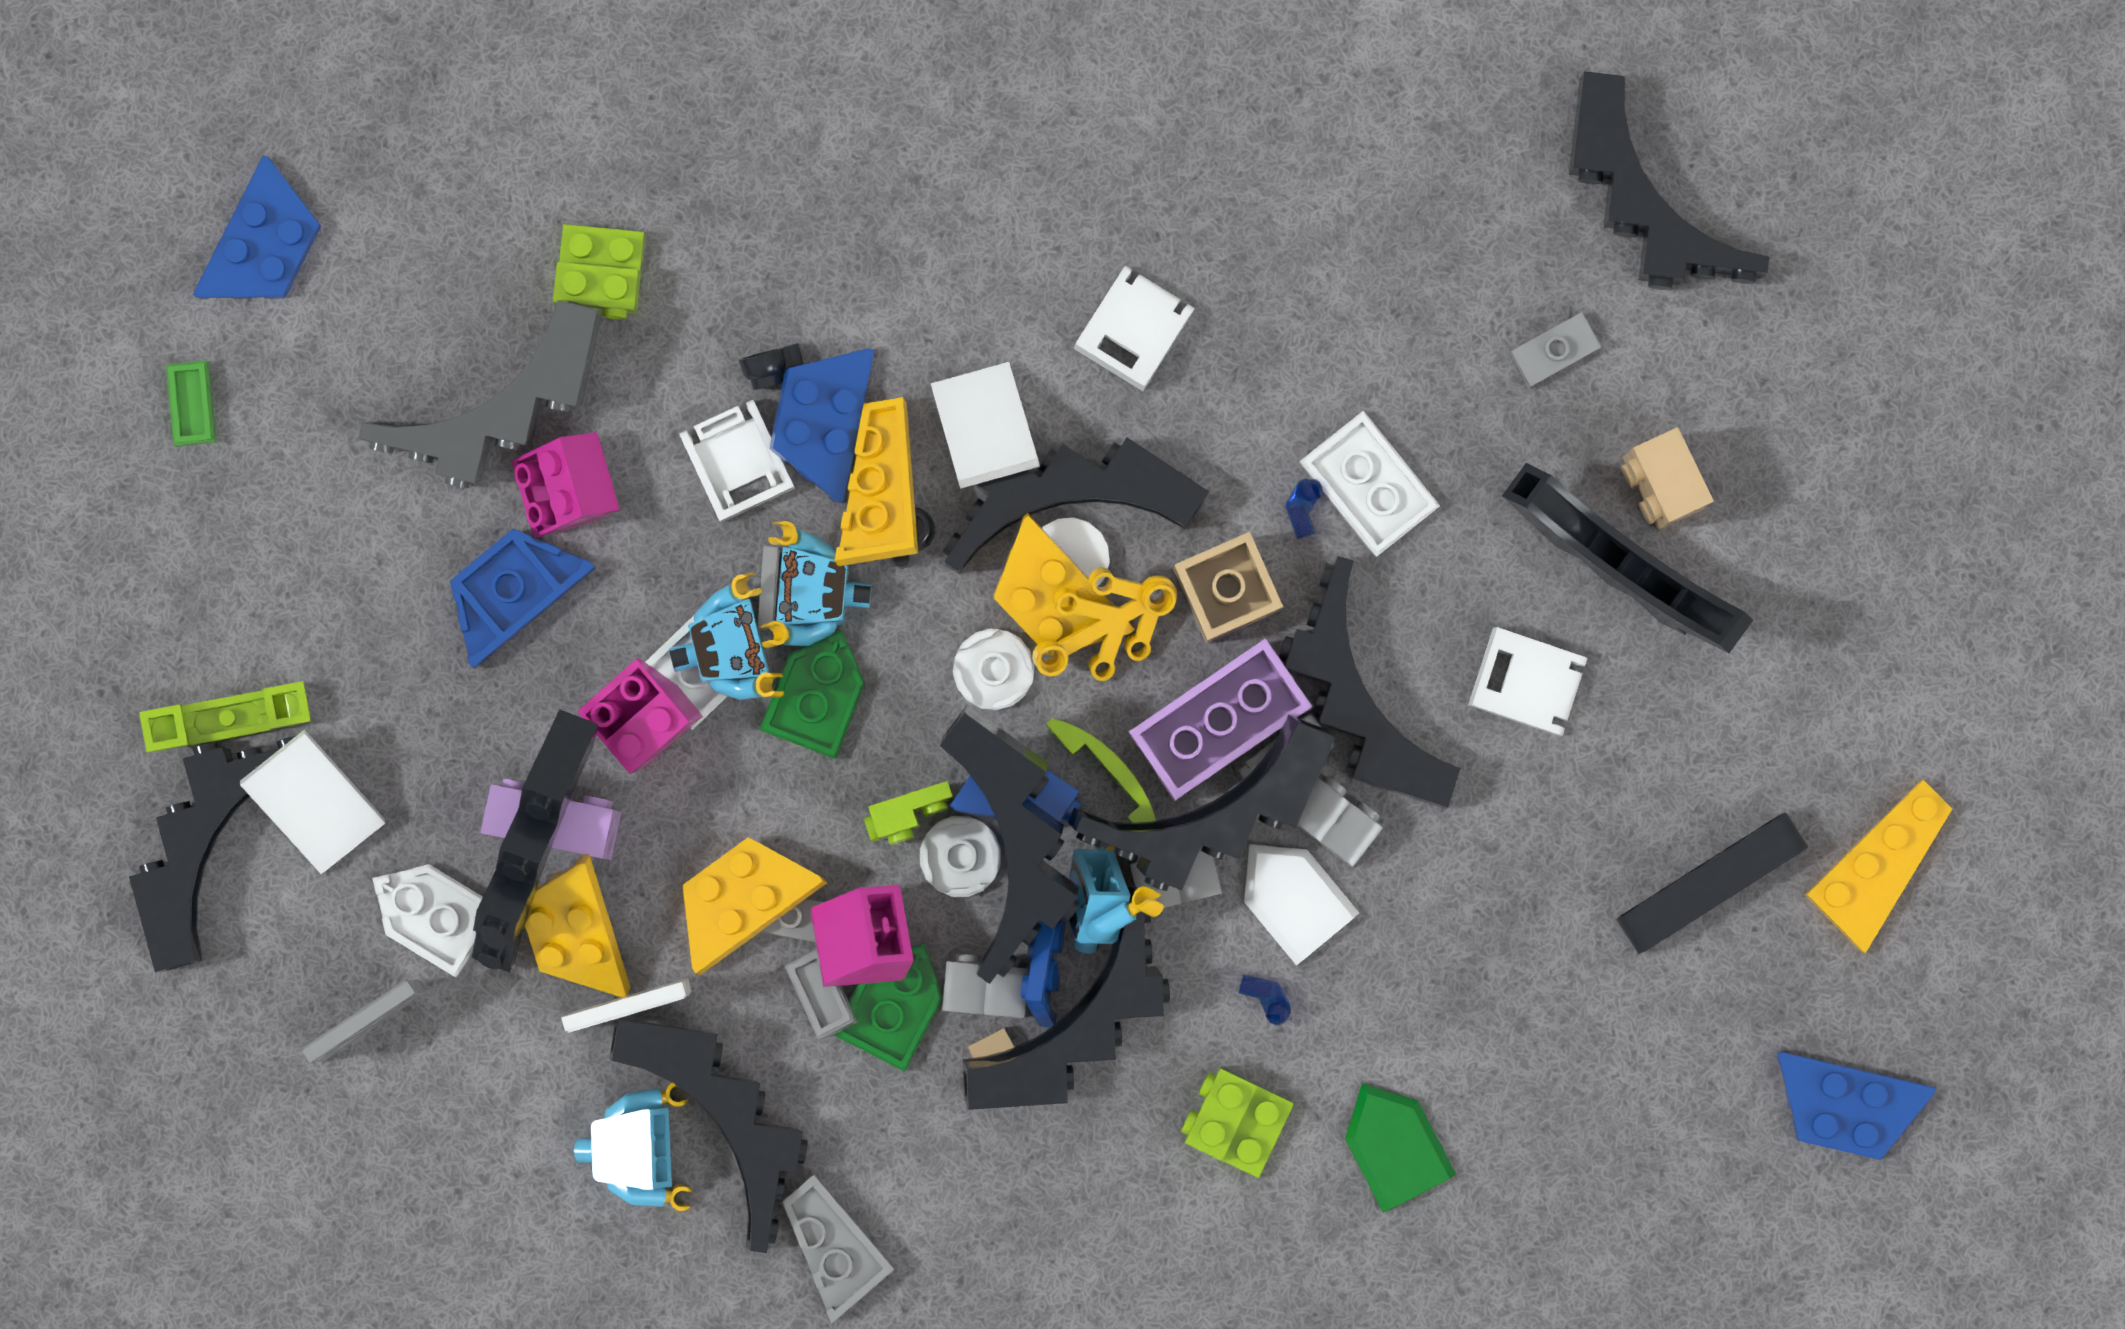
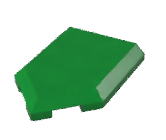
[759,630,865,759]
[834,943,943,1072]
[1344,1083,1456,1212]

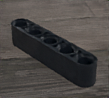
[1616,812,1808,954]

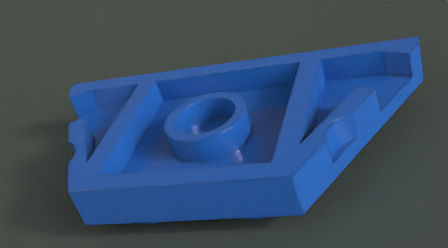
[193,155,321,299]
[769,348,874,503]
[450,529,596,669]
[1777,1051,1935,1160]

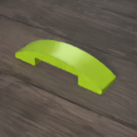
[139,681,311,753]
[1046,718,1156,823]

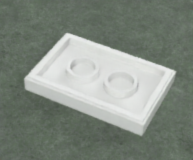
[931,362,1040,489]
[1299,411,1440,558]
[240,729,385,874]
[561,978,692,1033]

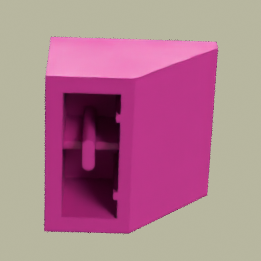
[511,432,620,538]
[577,658,703,774]
[810,885,914,987]

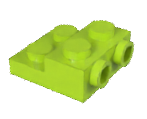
[553,224,645,320]
[864,781,954,845]
[1180,1068,1294,1178]

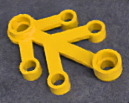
[1032,568,1177,681]

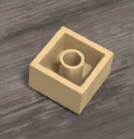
[1621,427,1714,530]
[1173,532,1283,643]

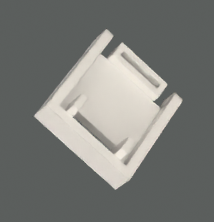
[1074,266,1195,391]
[679,400,795,523]
[1468,627,1587,736]

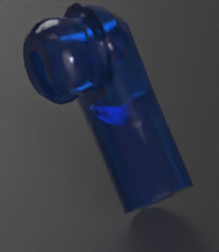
[1285,478,1323,540]
[1238,974,1291,1025]

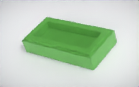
[166,360,217,447]

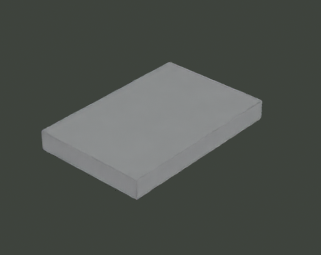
[302,980,427,1063]

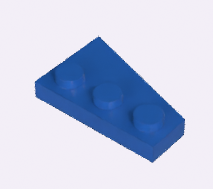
[1021,919,1066,1028]

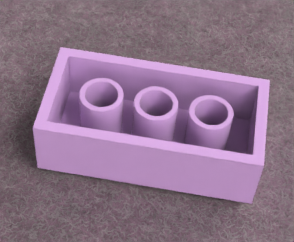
[1128,639,1312,802]

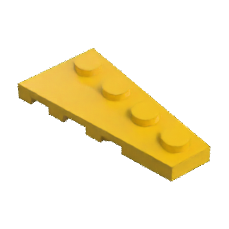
[834,397,918,566]
[1805,780,1952,953]

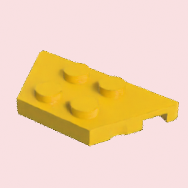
[993,513,1135,657]
[683,837,827,975]
[525,854,631,997]

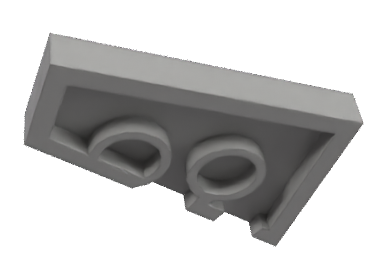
[782,1174,895,1324]

